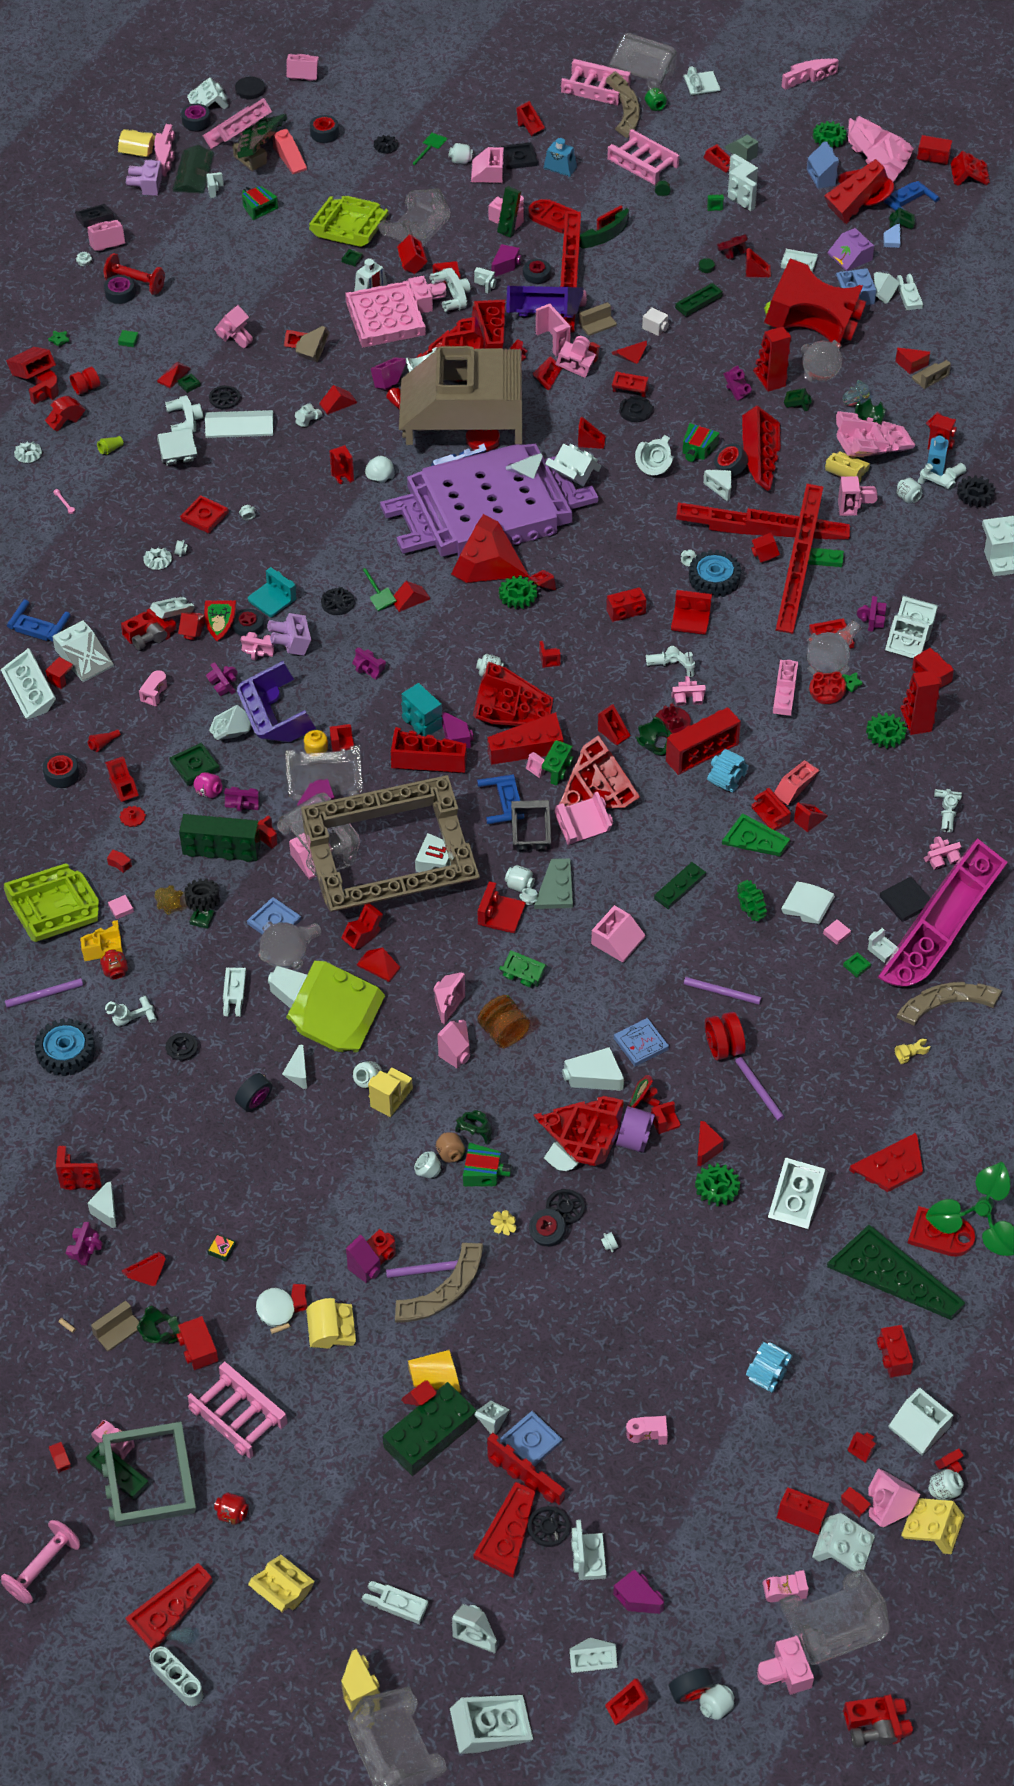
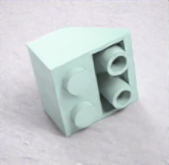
[889,1387,953,1455]

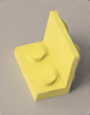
[902,1498,964,1554]

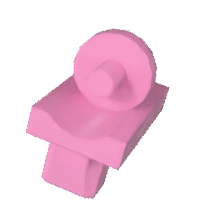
[241,632,274,661]
[671,676,706,706]
[924,836,961,870]

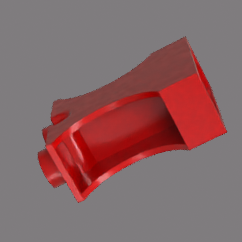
[764,258,866,350]

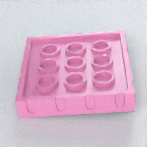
[345,281,425,348]

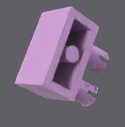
[126,160,162,195]
[267,613,311,655]

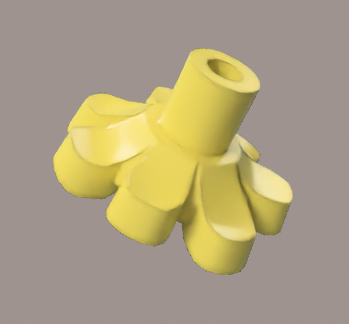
[490,1210,517,1236]

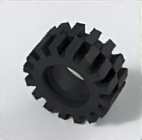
[184,878,220,912]

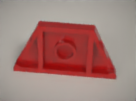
[849,1133,923,1192]

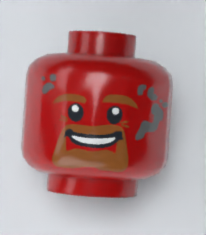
[100,949,128,980]
[214,1492,249,1525]

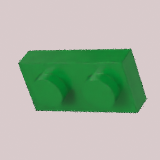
[808,548,844,568]

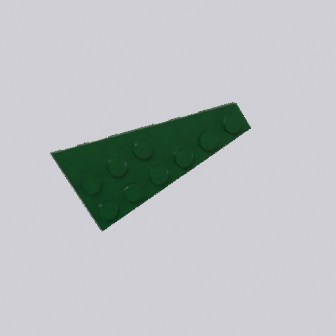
[237,114,288,158]
[827,1225,965,1320]

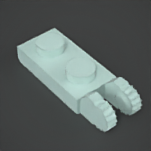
[897,274,923,310]
[150,597,195,619]
[223,967,246,1017]
[362,1581,428,1624]

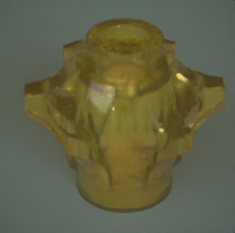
[154,885,183,915]

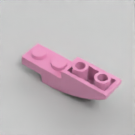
[782,59,839,90]
[155,124,175,176]
[773,660,798,716]

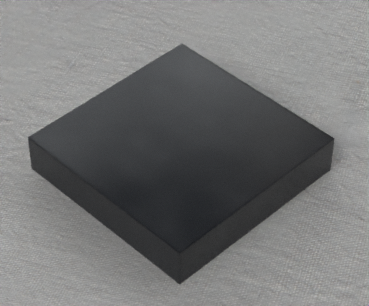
[501,142,537,170]
[75,204,114,227]
[879,876,930,922]

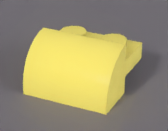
[118,130,156,157]
[825,452,870,483]
[306,1298,356,1348]
[248,1555,315,1612]

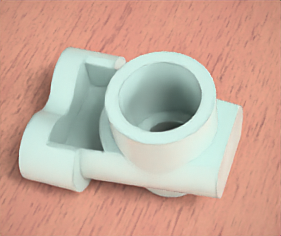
[295,404,322,427]

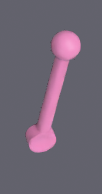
[54,489,75,514]

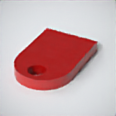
[528,199,576,234]
[907,1206,975,1257]

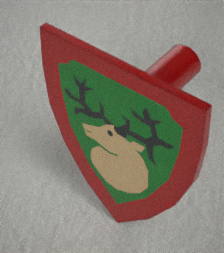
[204,601,237,642]
[629,1075,660,1108]

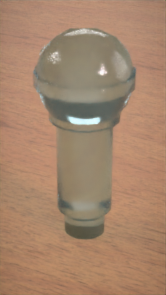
[164,1627,194,1644]

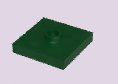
[169,742,220,786]

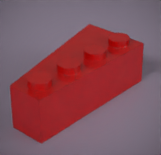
[824,159,888,224]
[472,300,505,349]
[753,326,791,392]
[900,670,942,735]
[487,712,564,765]
[391,727,467,773]

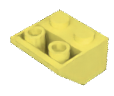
[341,1649,380,1718]

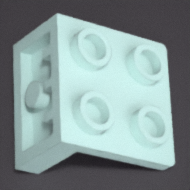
[812,1513,875,1575]
[572,1520,606,1580]

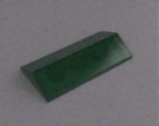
[173,145,214,194]

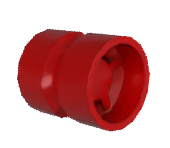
[69,366,100,395]

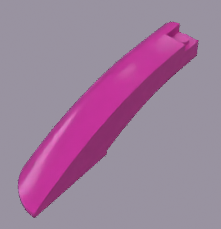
[878,838,1007,986]

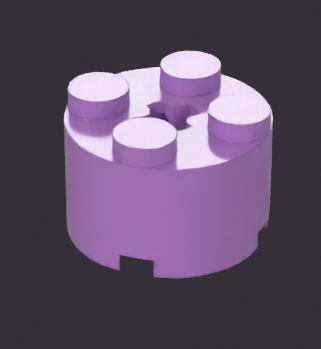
[616,1106,655,1152]

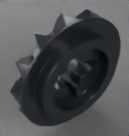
[373,135,398,153]
[165,1033,198,1062]

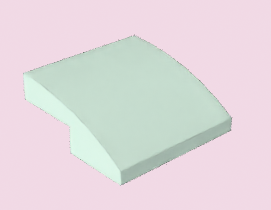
[781,882,835,924]

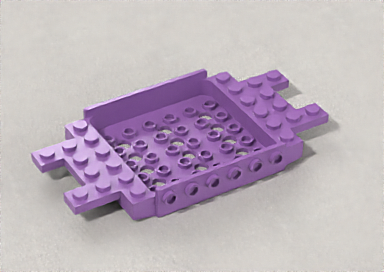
[380,444,598,558]

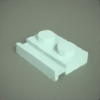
[781,249,817,273]

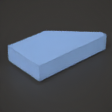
[883,224,900,248]

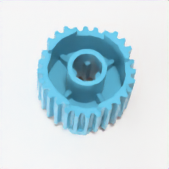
[707,749,749,793]
[746,1342,793,1393]

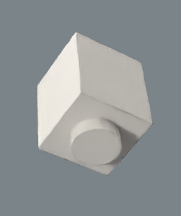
[642,308,669,336]

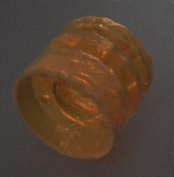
[477,995,531,1048]

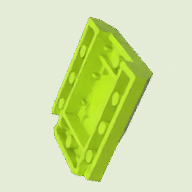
[309,196,388,247]
[4,863,99,942]
[286,961,385,1052]

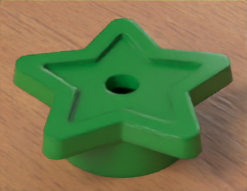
[48,331,69,346]
[842,673,863,692]

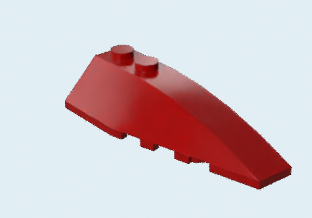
[742,405,780,491]

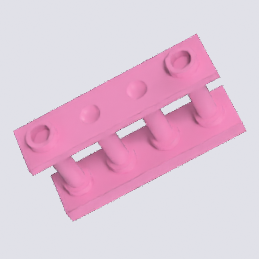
[561,59,631,106]
[203,98,272,149]
[607,129,679,185]
[187,1362,287,1459]

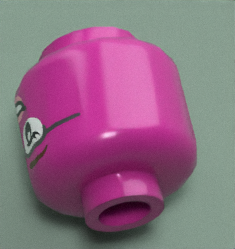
[194,772,222,798]

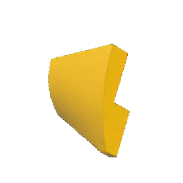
[80,920,123,961]
[408,1350,461,1393]

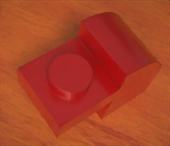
[29,369,59,405]
[45,396,86,432]
[105,756,139,802]
[341,903,383,949]

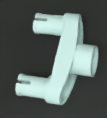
[430,268,470,312]
[165,396,204,433]

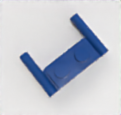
[884,181,940,211]
[7,599,71,641]
[477,774,524,824]

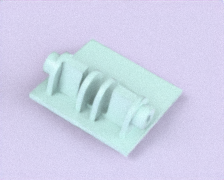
[684,67,720,95]

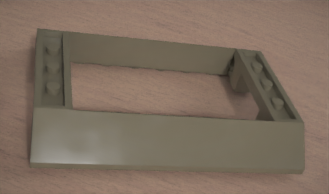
[301,775,480,912]

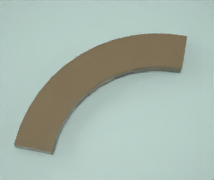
[605,71,640,138]
[896,982,1002,1026]
[395,1243,483,1323]

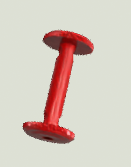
[104,253,165,295]

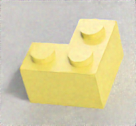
[368,1068,413,1117]

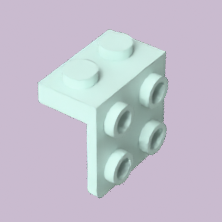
[187,77,228,109]

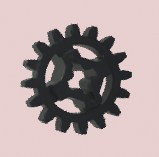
[957,475,995,507]

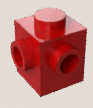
[751,533,780,563]
[367,1229,396,1265]

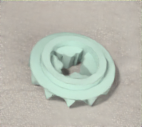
[14,441,42,463]
[143,546,172,570]

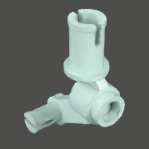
[918,463,966,490]
[646,646,695,677]
[934,789,962,833]
[105,996,157,1027]

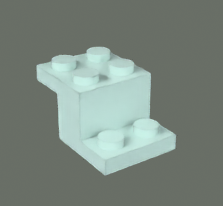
[728,154,758,211]
[157,429,197,465]
[545,444,601,487]
[982,516,1014,576]
[885,596,938,658]

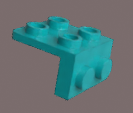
[248,567,296,617]

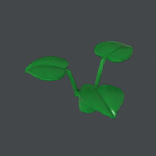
[926,1162,1014,1256]

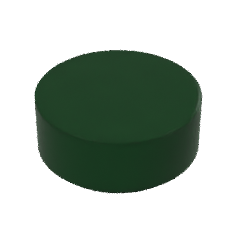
[655,181,671,196]
[698,258,715,273]

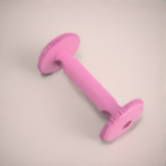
[1,1520,80,1604]

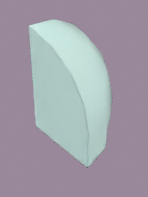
[544,1142,579,1171]

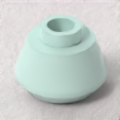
[414,1151,441,1178]

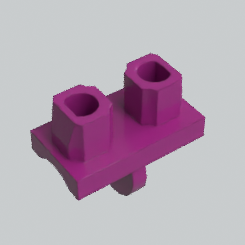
[724,366,752,400]
[857,596,887,632]
[352,647,386,680]
[205,662,238,696]
[225,787,259,812]
[66,1222,103,1265]

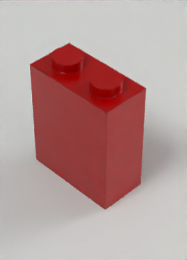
[6,347,56,379]

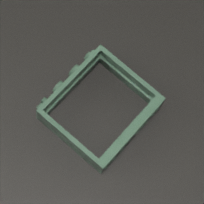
[98,1422,196,1527]

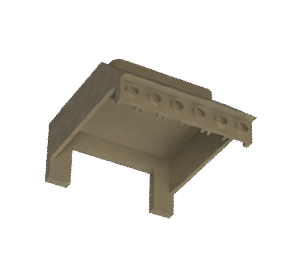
[399,346,522,445]

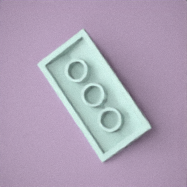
[205,410,273,438]
[0,648,56,720]

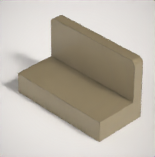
[579,302,617,336]
[912,360,951,389]
[91,1301,139,1351]

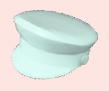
[256,1288,294,1327]

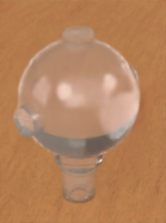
[801,340,842,382]
[807,620,862,675]
[259,922,321,970]

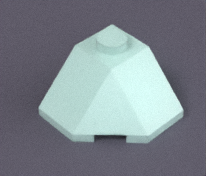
[209,705,251,740]
[452,1604,497,1653]

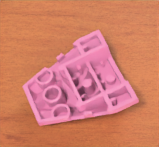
[847,116,914,181]
[836,411,915,458]

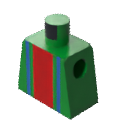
[242,186,278,221]
[682,423,719,462]
[463,1143,512,1187]

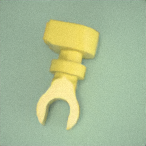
[895,1039,931,1064]

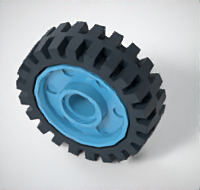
[689,550,741,598]
[35,1018,95,1076]

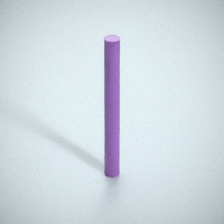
[684,977,761,1005]
[5,978,83,1008]
[735,1057,784,1121]
[386,1260,458,1278]

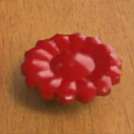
[119,806,146,827]

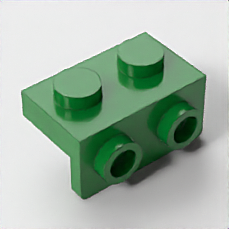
[542,740,574,786]
[499,950,547,988]

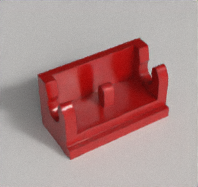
[612,372,649,398]
[329,445,354,484]
[751,788,791,831]
[777,1487,829,1535]

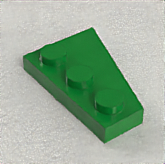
[722,813,790,856]

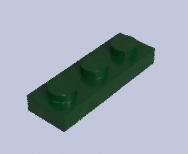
[497,186,522,237]
[675,283,723,316]
[654,862,706,910]
[86,1445,149,1500]

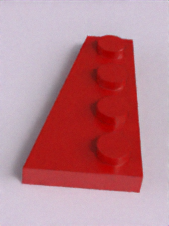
[487,1432,565,1505]
[474,1482,535,1578]
[125,1563,213,1651]

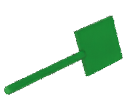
[413,133,448,165]
[363,568,396,611]

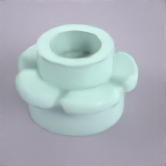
[76,252,92,266]
[239,505,256,520]
[174,540,187,557]
[681,550,696,566]
[519,888,537,905]
[601,1232,618,1252]

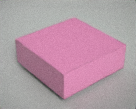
[526,752,545,778]
[108,895,134,919]
[823,920,851,945]

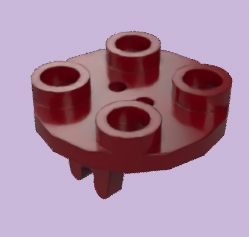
[717,234,748,259]
[655,703,691,738]

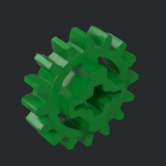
[813,121,846,148]
[499,576,537,609]
[866,712,907,748]
[737,880,767,922]
[695,1163,740,1206]

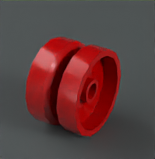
[705,1011,746,1061]

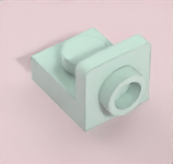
[206,172,223,198]
[474,267,496,294]

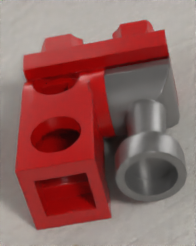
[121,608,176,650]
[843,1695,913,1748]

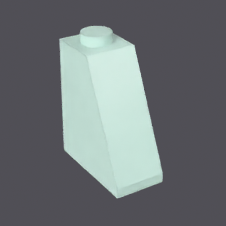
[268,966,307,1008]
[562,1047,624,1091]

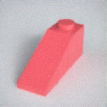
[272,129,307,174]
[774,760,820,805]

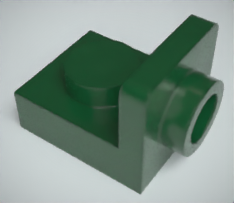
[889,207,915,229]
[784,388,812,411]

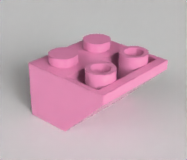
[471,147,503,183]
[591,905,645,962]

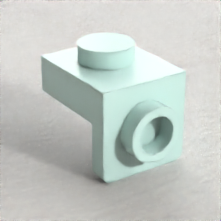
[868,928,897,963]

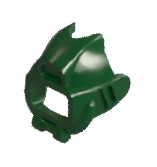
[855,399,886,425]
[635,717,672,755]
[455,1110,492,1145]
[136,1306,179,1344]

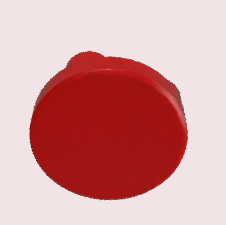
[466,430,500,451]
[809,671,846,704]

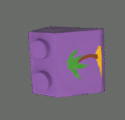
[828,228,874,271]

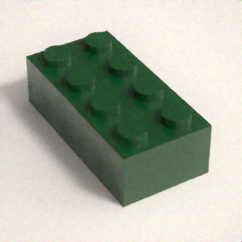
[179,814,261,862]
[382,1382,477,1477]

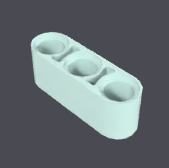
[150,1647,203,1706]

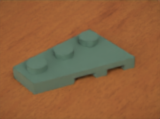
[534,858,573,909]

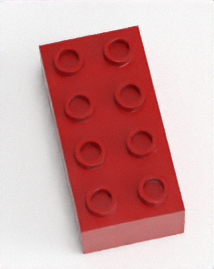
[666,707,741,775]

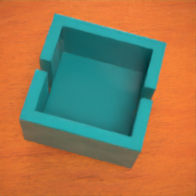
[401,683,443,737]

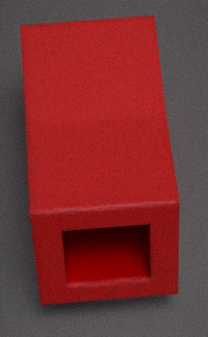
[107,849,132,873]
[291,1284,307,1313]
[49,1442,71,1473]
[841,1487,871,1517]

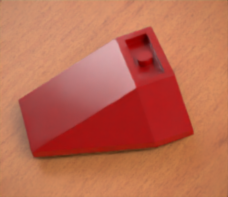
[473,662,553,726]

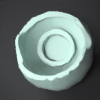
[365,456,395,483]

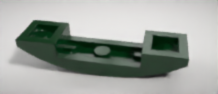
[579,208,629,248]

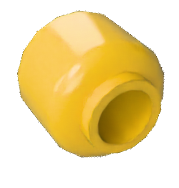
[304,730,328,757]

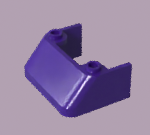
[506,286,584,317]
[237,661,316,742]

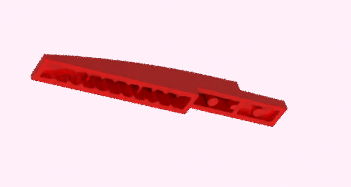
[560,211,581,332]
[775,484,824,634]
[676,502,850,539]

